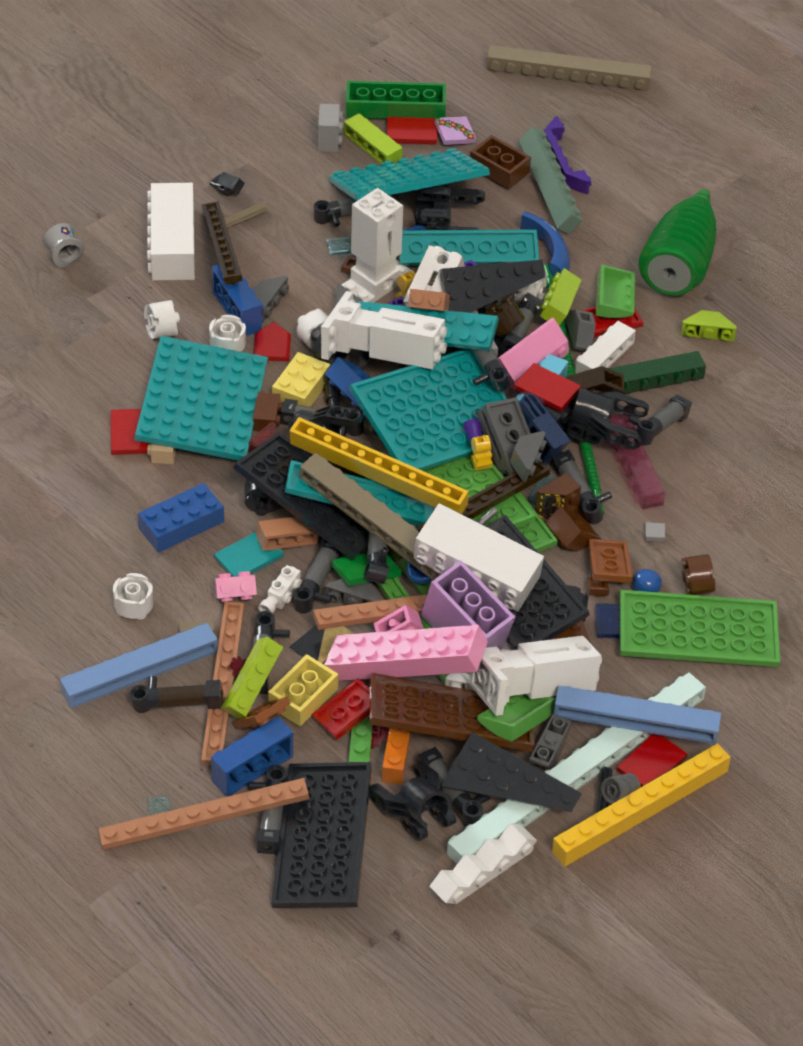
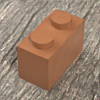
[408,289,450,312]

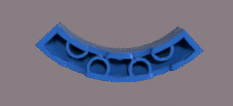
[521,211,570,277]

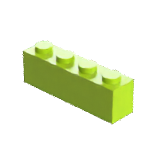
[343,114,403,165]
[540,268,582,325]
[221,637,283,719]

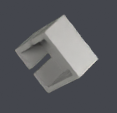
[318,104,343,152]

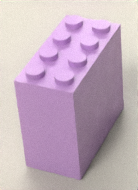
[421,560,515,651]

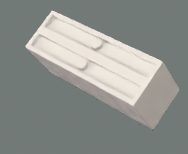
[147,183,195,281]
[414,503,544,612]

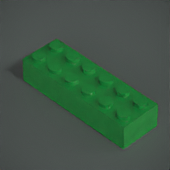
[346,81,446,119]

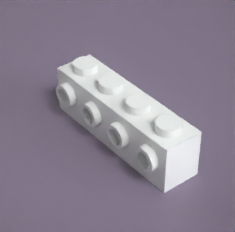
[575,321,636,374]

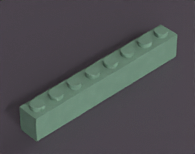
[519,126,583,235]

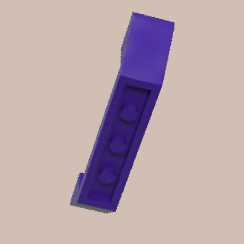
[544,116,591,194]

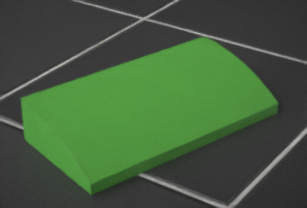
[596,264,635,318]
[477,694,556,742]

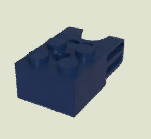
[519,394,570,465]

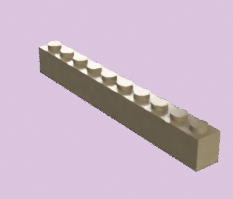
[487,45,652,91]
[299,453,441,580]

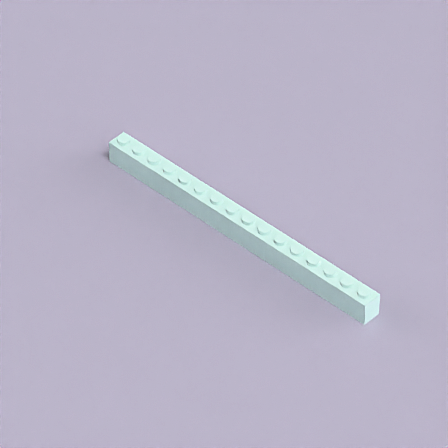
[447,673,706,864]

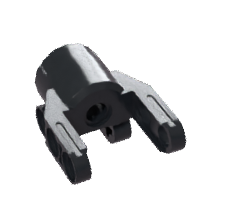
[415,186,485,230]
[567,388,649,449]
[288,405,362,456]
[369,761,456,841]

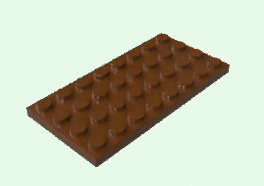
[370,673,534,752]

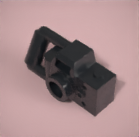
[210,172,245,196]

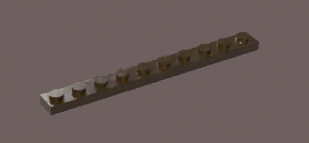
[202,201,243,284]
[387,460,550,560]

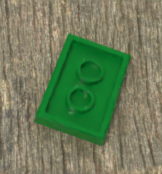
[331,554,402,586]

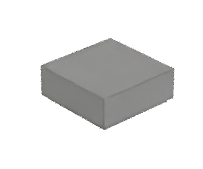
[645,522,665,542]

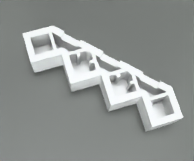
[430,823,537,904]

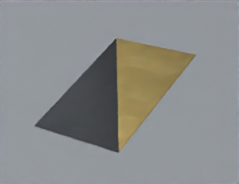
[289,625,354,663]

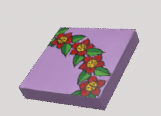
[434,116,476,145]

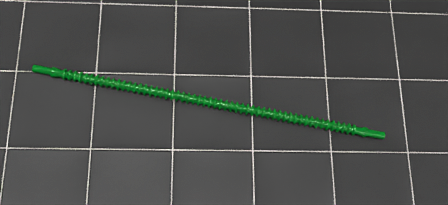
[544,264,605,515]

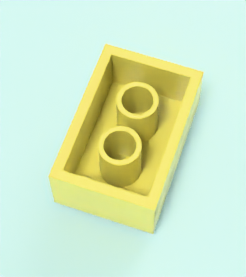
[272,352,330,407]
[268,654,338,727]

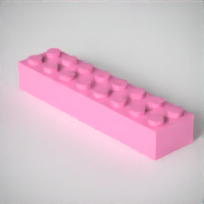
[325,625,488,681]

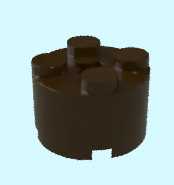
[484,295,525,337]

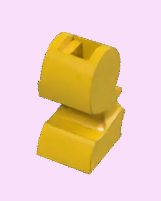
[395,271,416,298]
[470,435,493,471]

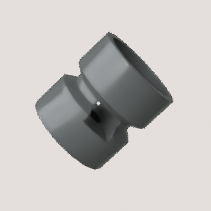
[601,773,641,804]

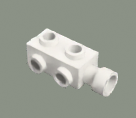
[258,565,302,613]

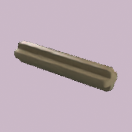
[224,202,268,228]

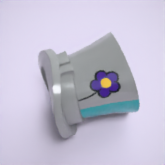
[43,223,85,268]

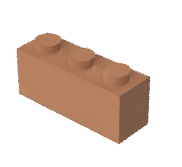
[256,517,319,551]

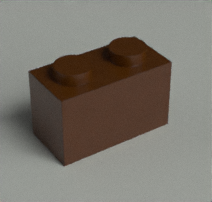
[253,392,283,433]

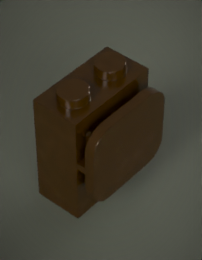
[566,366,625,402]

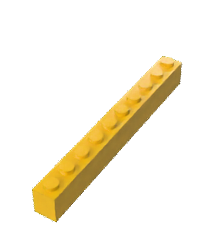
[290,417,469,515]
[552,743,731,867]

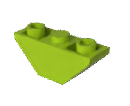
[681,310,737,342]

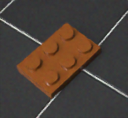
[588,539,632,583]
[232,697,291,730]

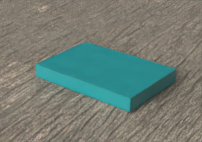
[214,532,284,577]

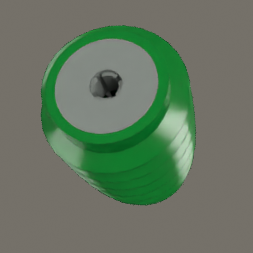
[638,189,717,296]

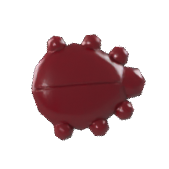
[229,656,247,677]
[371,725,389,749]

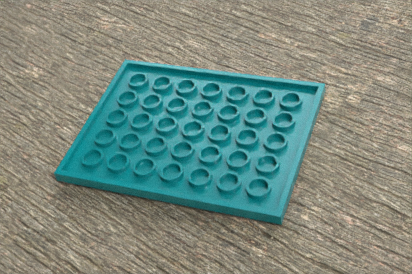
[329,148,490,201]
[134,336,268,461]
[349,349,507,471]

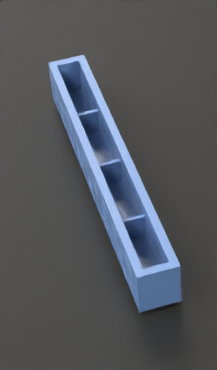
[60,623,218,708]
[554,685,721,744]

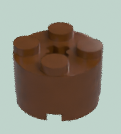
[681,554,715,595]

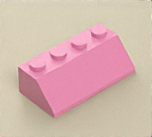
[498,317,569,393]

